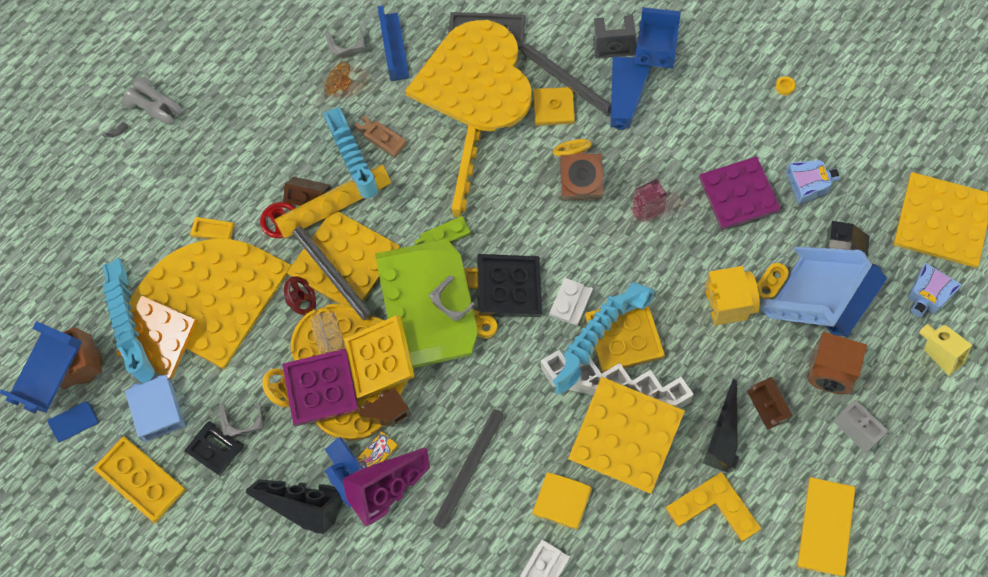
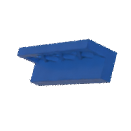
[377,6,409,82]

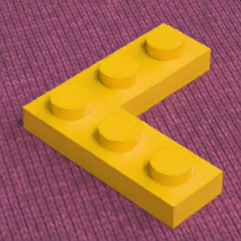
[665,472,761,542]

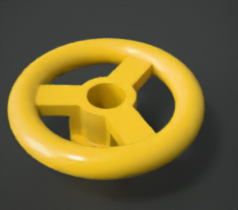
[552,139,592,157]
[262,368,290,407]

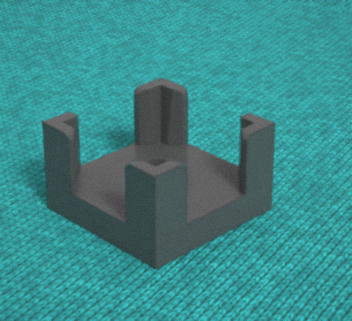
[593,15,636,59]

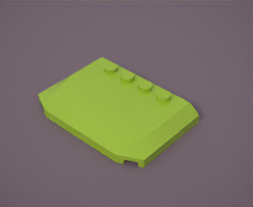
[375,239,478,368]

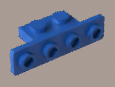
[324,437,390,509]

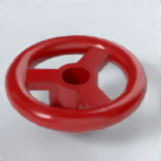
[260,202,295,239]

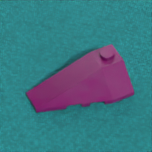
[343,447,430,527]

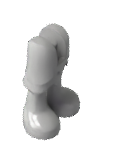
[123,77,182,125]

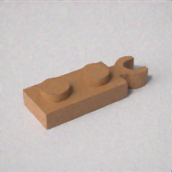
[355,116,407,158]

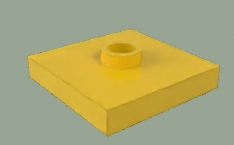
[534,87,575,126]

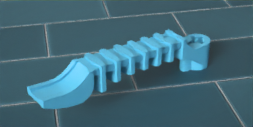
[323,107,378,198]
[102,257,155,383]
[553,282,654,395]

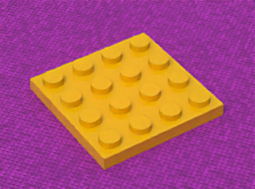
[893,172,988,268]
[286,211,400,307]
[568,376,685,494]

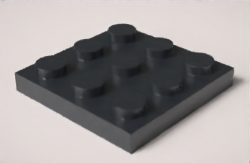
[477,254,542,317]

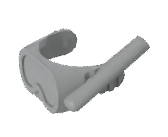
[326,28,366,58]
[429,275,475,322]
[219,402,263,437]

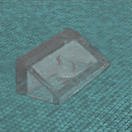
[311,312,346,355]

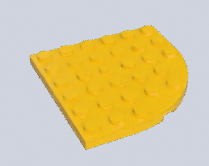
[129,239,291,370]

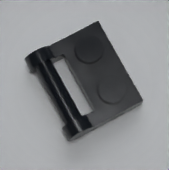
[184,421,244,477]

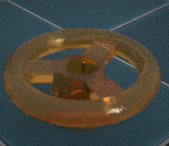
[324,61,352,95]

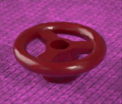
[284,276,316,315]

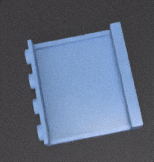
[760,247,872,327]

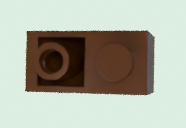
[358,388,411,427]

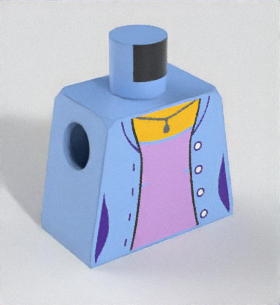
[786,160,839,205]
[908,263,961,317]

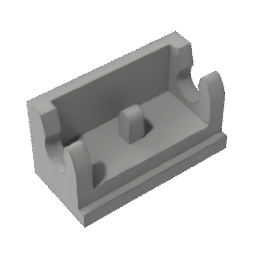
[833,400,889,453]

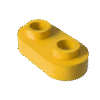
[757,263,789,300]
[473,309,497,339]

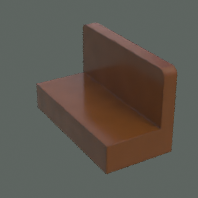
[283,177,330,206]

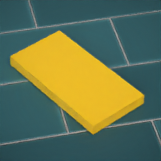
[93,436,186,524]
[797,477,855,577]

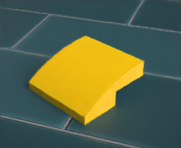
[532,472,592,530]

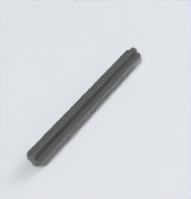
[520,43,611,114]
[293,226,372,321]
[433,409,503,529]

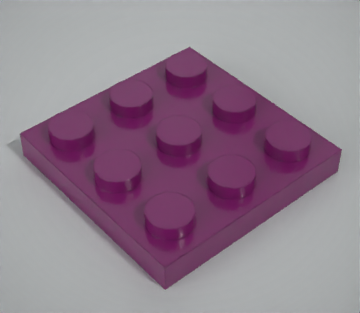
[699,156,781,230]
[282,349,359,427]

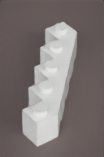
[541,350,694,409]

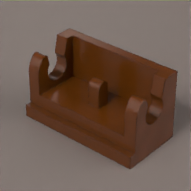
[747,377,792,430]

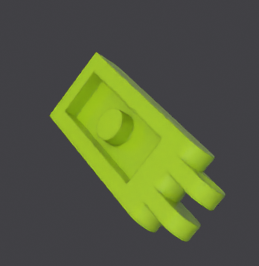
[414,216,471,245]

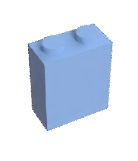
[125,375,185,442]

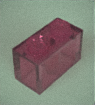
[631,179,667,223]

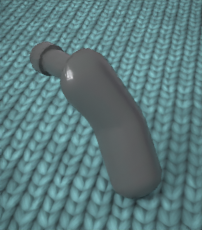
[102,122,128,138]

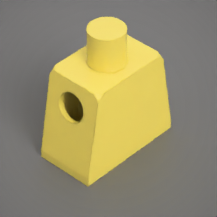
[919,324,972,376]

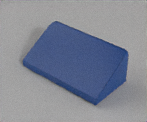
[47,401,99,443]

